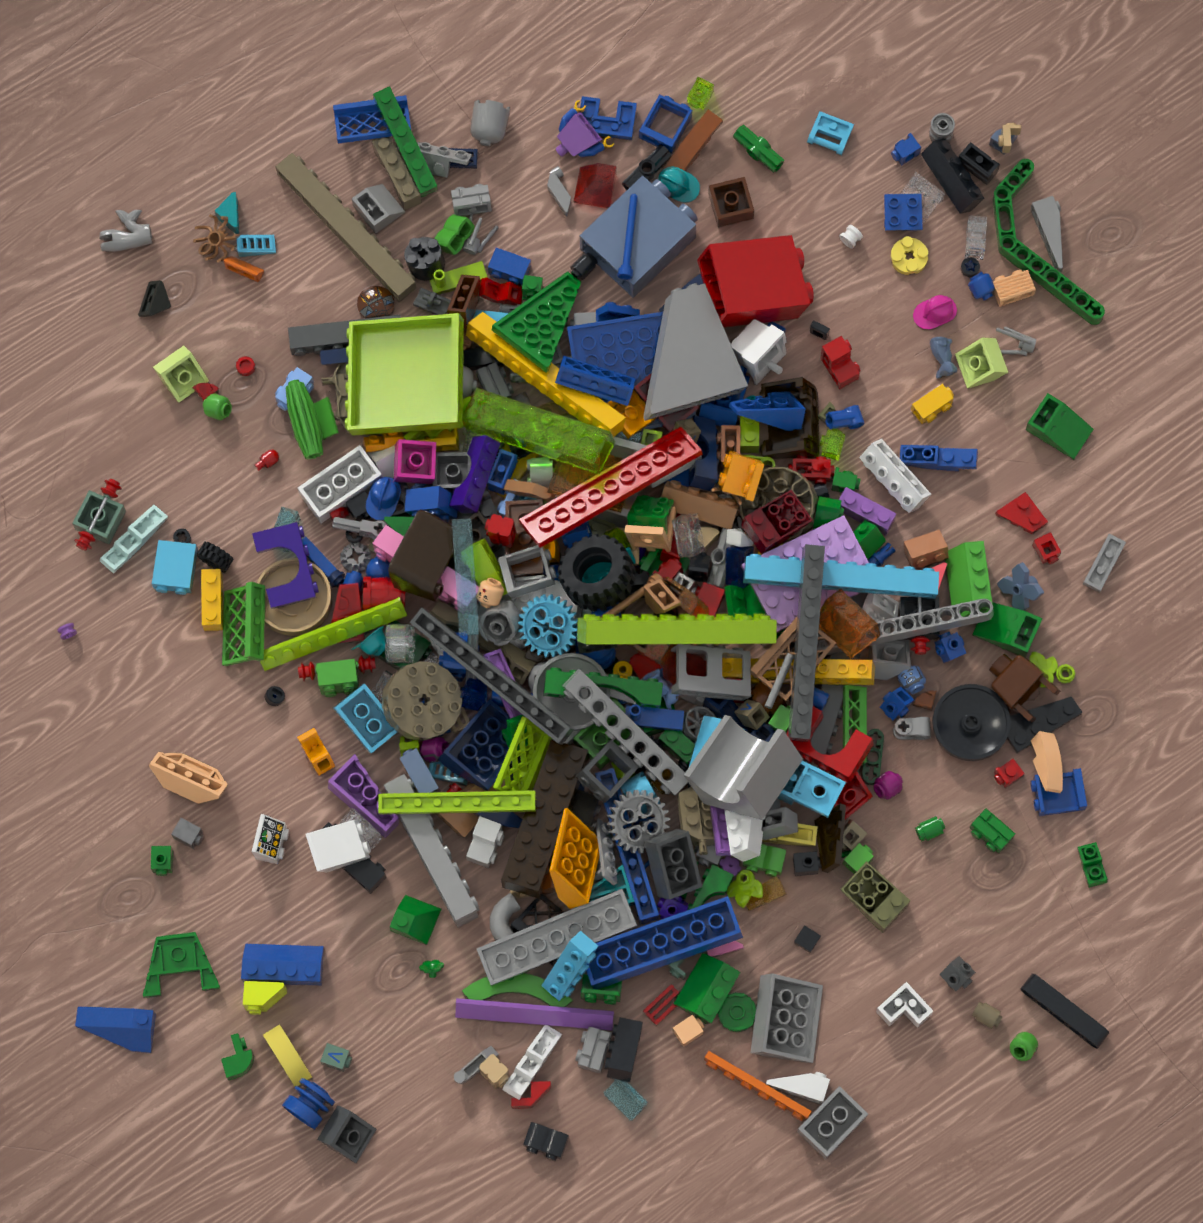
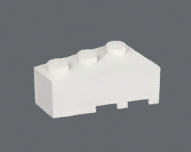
[724,810,766,862]

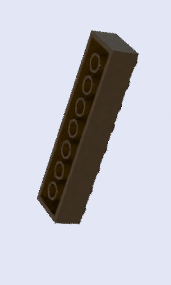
[501,739,589,899]

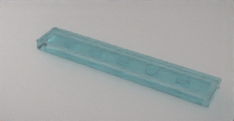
[452,518,479,636]

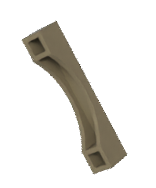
[430,600,537,685]

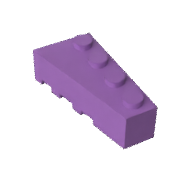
[328,754,399,838]

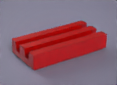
[643,984,679,1026]

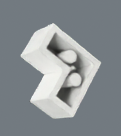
[466,816,505,868]
[876,982,933,1028]

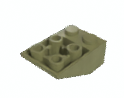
[840,861,910,933]

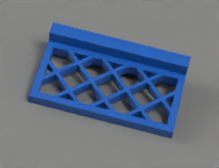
[333,95,411,144]
[555,356,636,406]

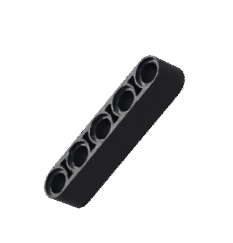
[1020,973,1109,1049]

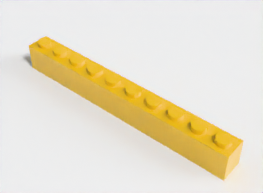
[466,312,626,441]

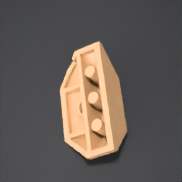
[149,752,228,804]

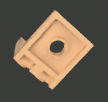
[625,507,676,552]

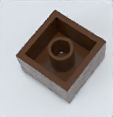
[708,177,754,227]

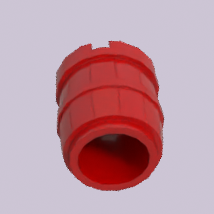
[363,576,406,611]

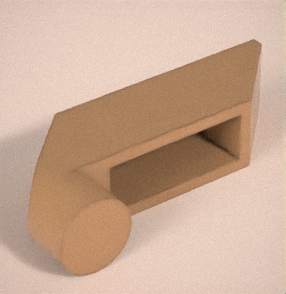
[503,479,555,502]

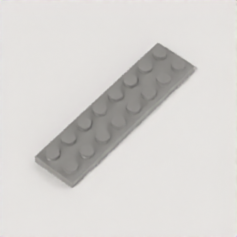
[477,889,637,986]

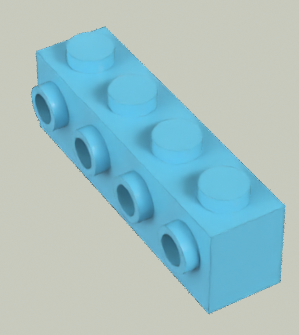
[542,931,598,1001]

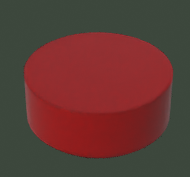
[236,356,255,376]

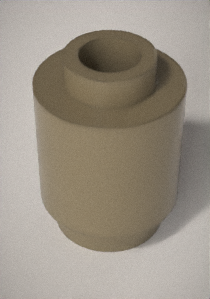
[972,1002,1003,1029]

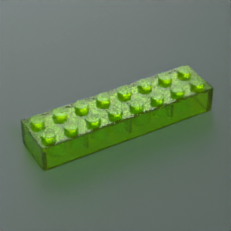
[463,388,615,474]

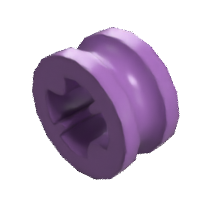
[57,623,77,640]

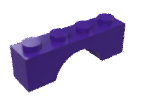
[449,435,500,514]

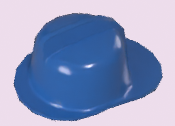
[366,477,401,521]

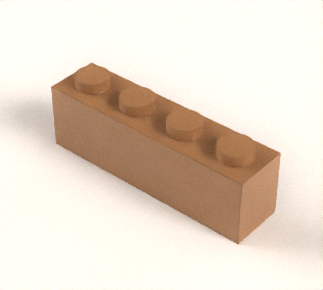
[661,480,740,529]

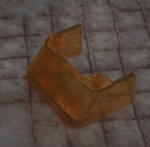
[626,577,709,670]

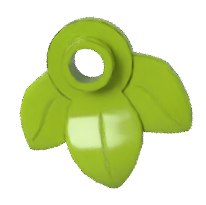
[1029,652,1058,688]
[727,870,763,908]

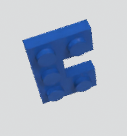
[580,96,637,140]

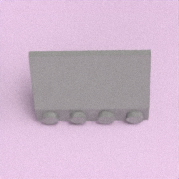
[750,974,823,1063]

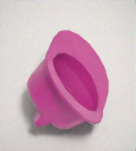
[913,295,957,330]

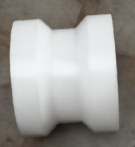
[839,225,863,248]

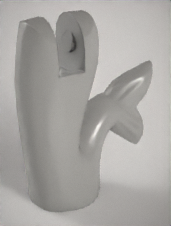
[99,210,153,252]

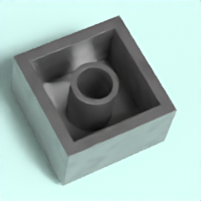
[433,452,471,494]

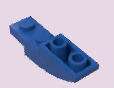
[900,445,978,471]

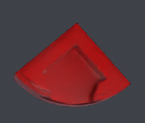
[192,383,219,401]
[329,507,350,521]

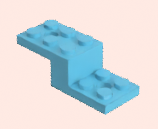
[777,760,846,818]

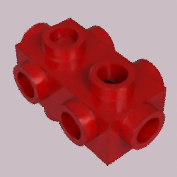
[788,456,834,485]

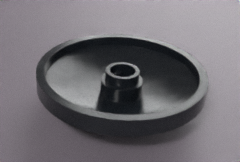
[932,684,1011,761]

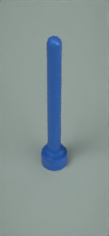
[618,194,638,280]

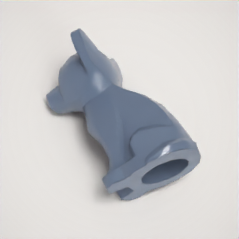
[930,337,957,379]

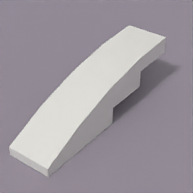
[502,1025,562,1100]

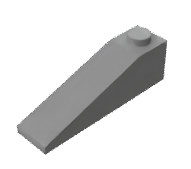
[1030,196,1063,273]

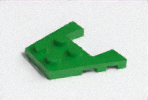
[143,932,220,998]

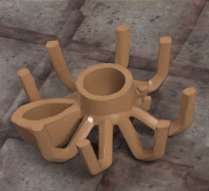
[193,214,240,263]

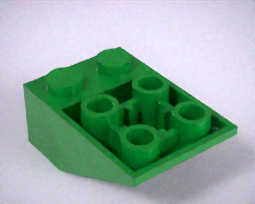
[1026,393,1094,460]
[972,602,1042,658]

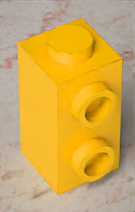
[911,383,954,424]

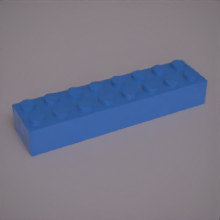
[587,896,743,990]

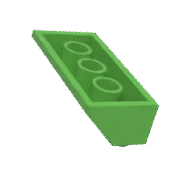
[945,541,993,620]

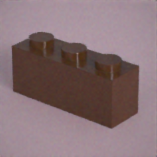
[447,274,480,329]

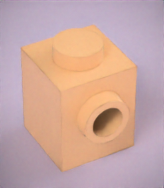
[673,1015,704,1047]

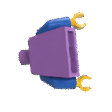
[556,100,614,157]

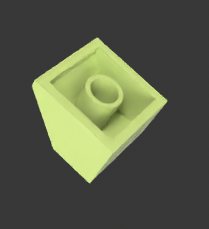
[955,338,1008,388]
[153,346,209,403]

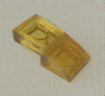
[746,876,787,911]

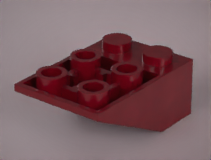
[741,489,813,555]

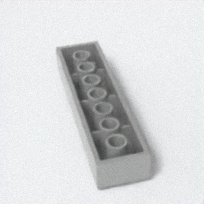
[384,774,480,928]

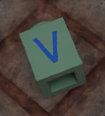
[320,1043,352,1072]

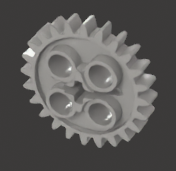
[607,790,670,853]

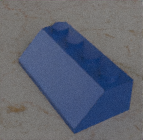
[241,944,324,986]

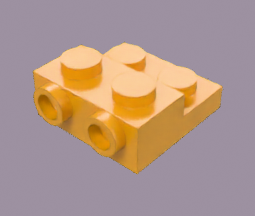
[607,390,657,439]

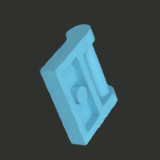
[807,111,854,156]

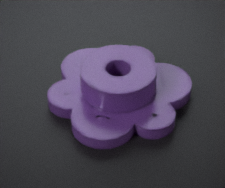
[719,856,741,876]

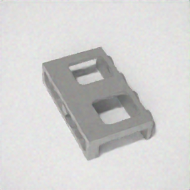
[671,644,751,701]

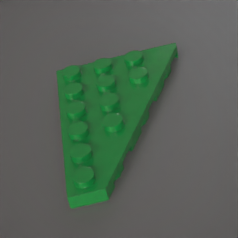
[492,271,581,372]

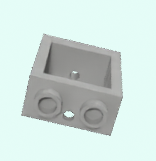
[498,545,557,598]

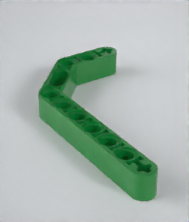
[993,159,1105,325]

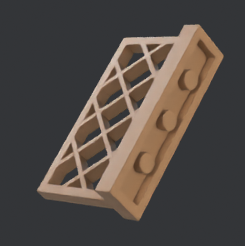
[750,617,836,702]

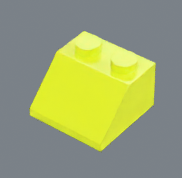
[243,981,287,1015]

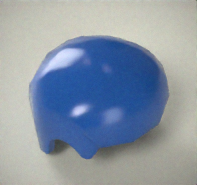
[366,557,390,578]

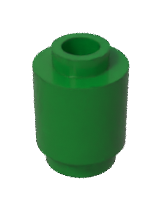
[915,816,945,842]

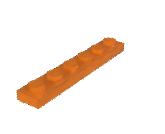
[704,1051,812,1121]

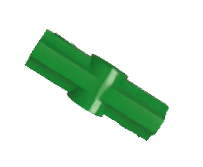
[733,125,785,173]

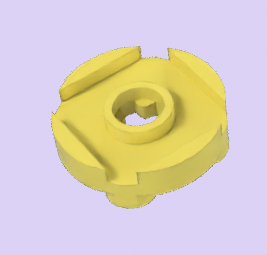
[891,236,928,275]

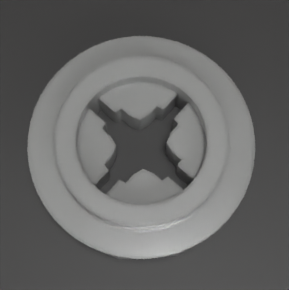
[340,542,371,572]

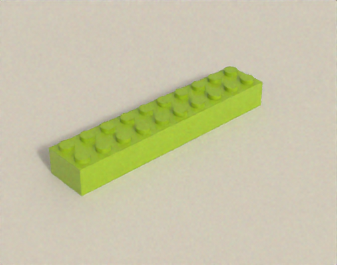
[577,614,777,644]

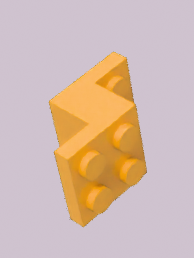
[718,451,764,501]

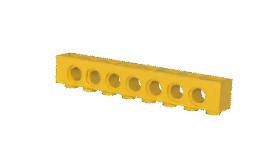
[722,658,875,685]

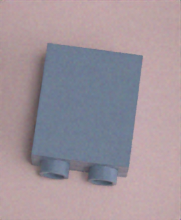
[579,175,698,298]

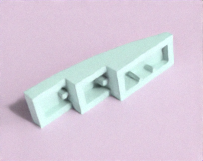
[100,505,168,574]

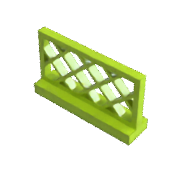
[493,716,552,791]

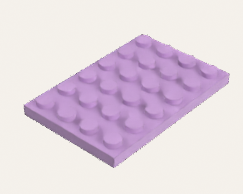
[741,515,869,633]

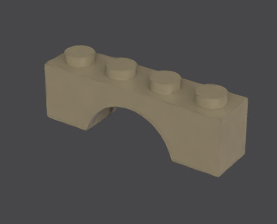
[372,137,422,211]

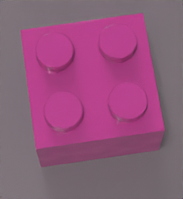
[394,439,436,484]

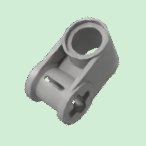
[893,717,931,740]

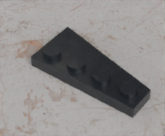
[1007,696,1082,754]

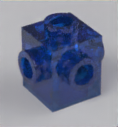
[460,678,488,711]

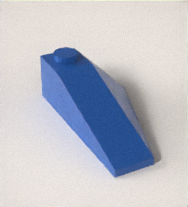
[729,392,806,431]
[75,1007,156,1053]

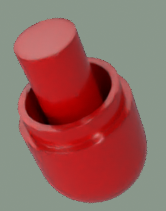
[254,449,279,471]

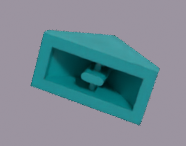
[214,192,239,234]

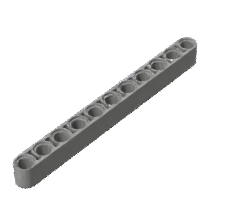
[786,599,994,659]

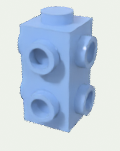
[275,367,314,411]

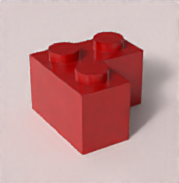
[820,336,861,390]

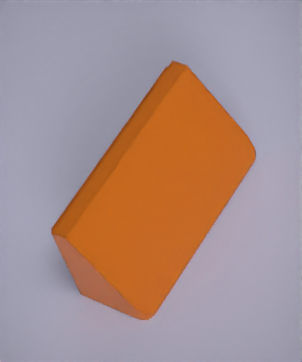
[224,256,264,282]

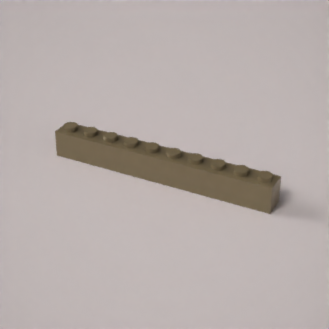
[275,153,416,302]

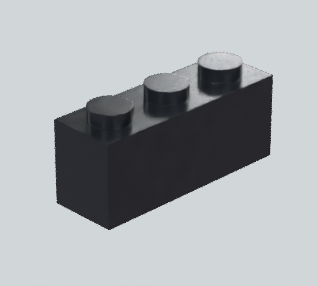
[604,1017,643,1082]

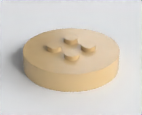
[257,558,332,636]

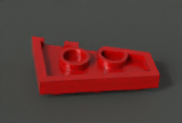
[331,583,365,643]

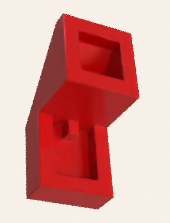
[479,277,522,306]
[511,1081,551,1109]

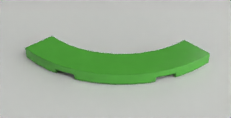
[462,973,573,1007]

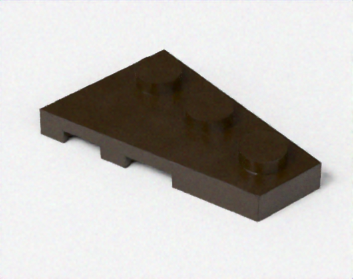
[814,803,846,873]

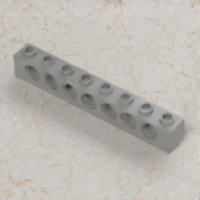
[562,669,688,795]

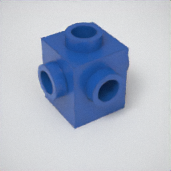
[934,631,966,663]
[880,686,914,720]

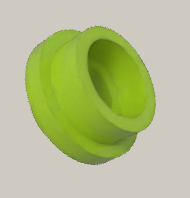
[1056,664,1075,684]

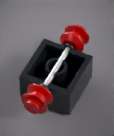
[899,597,940,655]

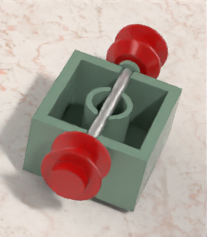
[72,479,126,551]

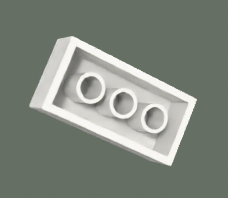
[298,445,382,524]

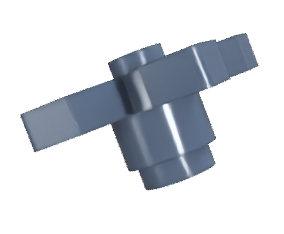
[997,562,1044,611]

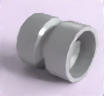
[929,113,955,142]

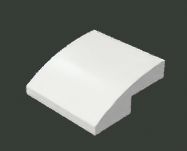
[859,593,899,634]

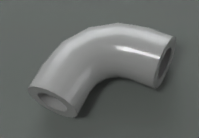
[490,893,521,941]

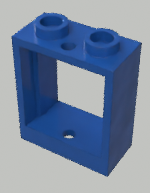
[639,94,692,154]

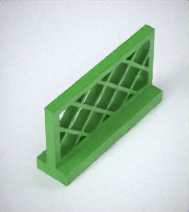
[222,582,265,666]

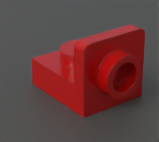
[994,758,1025,788]

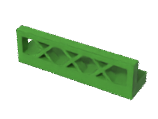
[843,685,867,765]

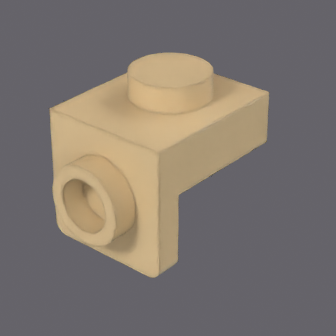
[998,123,1021,153]

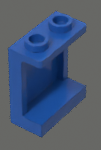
[1030,768,1087,816]

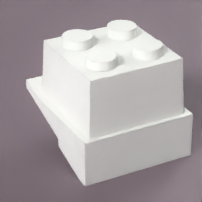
[731,319,786,385]

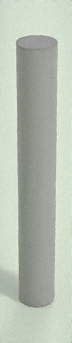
[765,653,794,709]

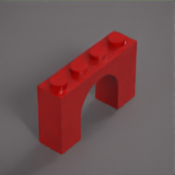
[786,706,874,783]

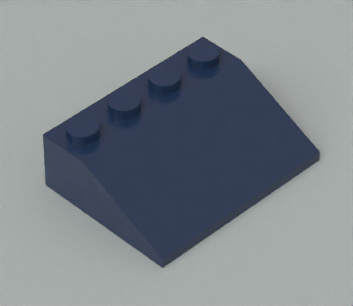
[438,699,512,791]

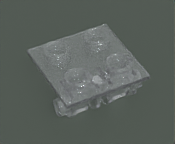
[900,172,946,224]

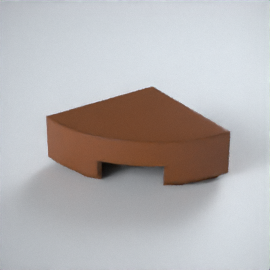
[913,690,937,711]

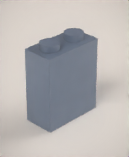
[400,748,441,793]

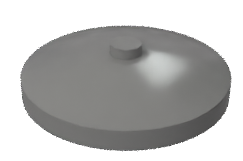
[532,653,610,731]

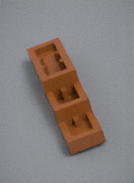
[662,109,723,171]

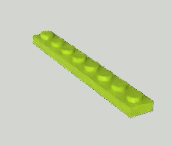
[260,597,408,671]
[378,790,536,815]

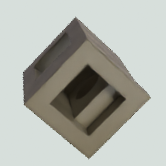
[842,819,867,851]

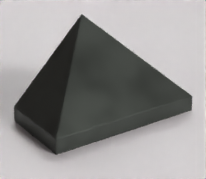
[138,280,171,317]

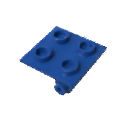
[884,194,923,231]

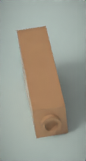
[435,779,505,838]

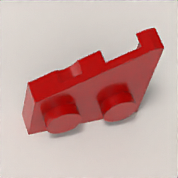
[995,492,1048,534]

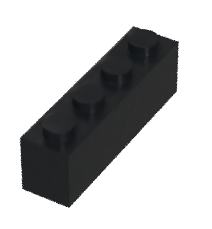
[921,139,985,214]
[322,822,387,894]

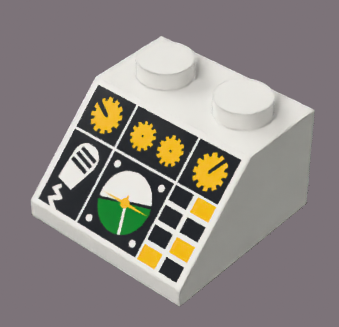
[252,814,289,864]

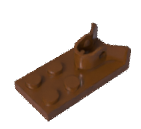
[505,499,547,577]

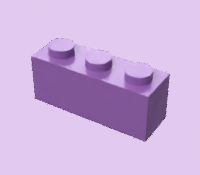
[839,487,896,536]

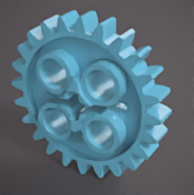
[518,594,578,657]

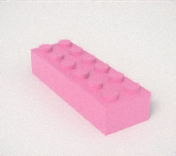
[373,525,479,615]

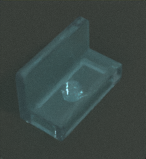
[604,1079,648,1121]

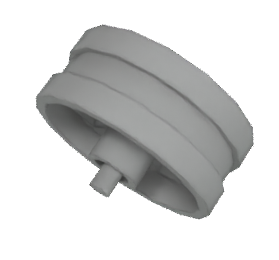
[681,706,716,743]

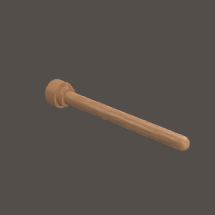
[600,573,665,618]

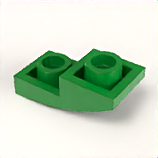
[1077,842,1108,887]

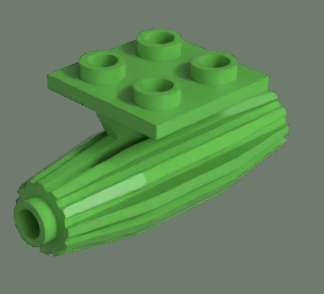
[285,380,339,459]

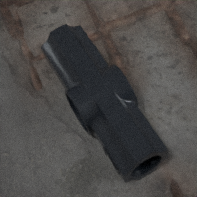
[622,145,672,191]

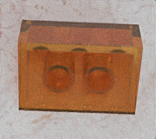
[819,588,881,659]

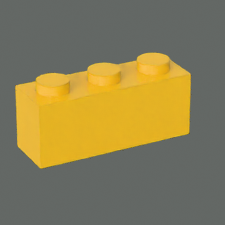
[201,569,223,631]

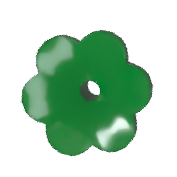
[419,960,444,978]

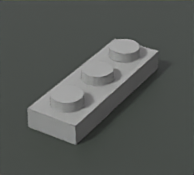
[1083,534,1126,593]

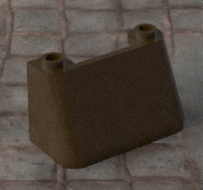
[759,377,819,459]
[388,509,469,601]

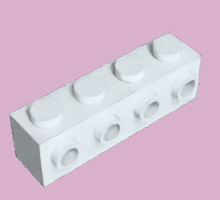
[859,439,931,513]

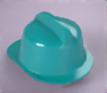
[657,166,700,203]
[351,626,387,656]

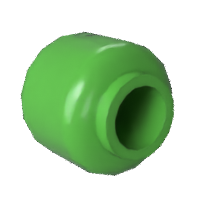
[203,393,232,420]
[1009,1032,1038,1061]

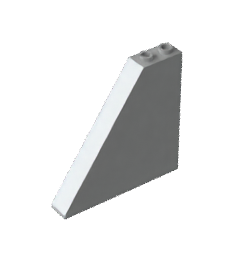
[643,283,748,421]

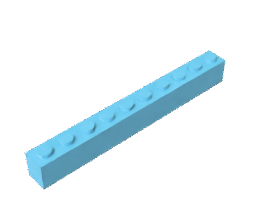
[743,554,939,599]

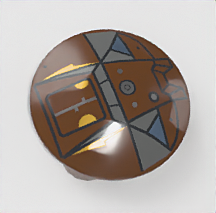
[357,286,394,319]

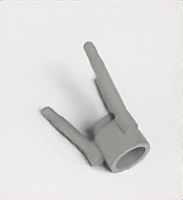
[462,214,498,255]
[996,327,1036,356]

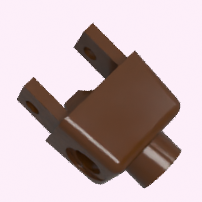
[989,654,1061,723]

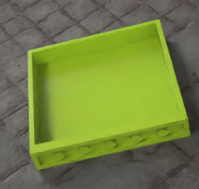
[345,313,464,436]

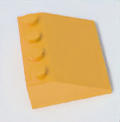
[549,808,600,909]

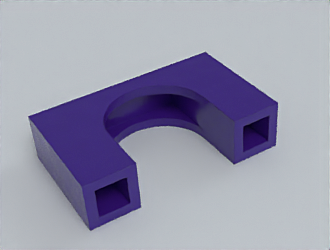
[252,522,319,609]

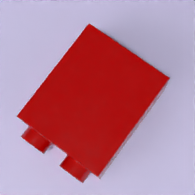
[697,235,814,327]

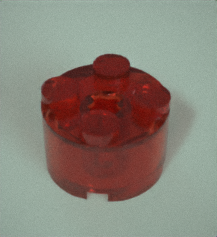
[663,652,707,688]

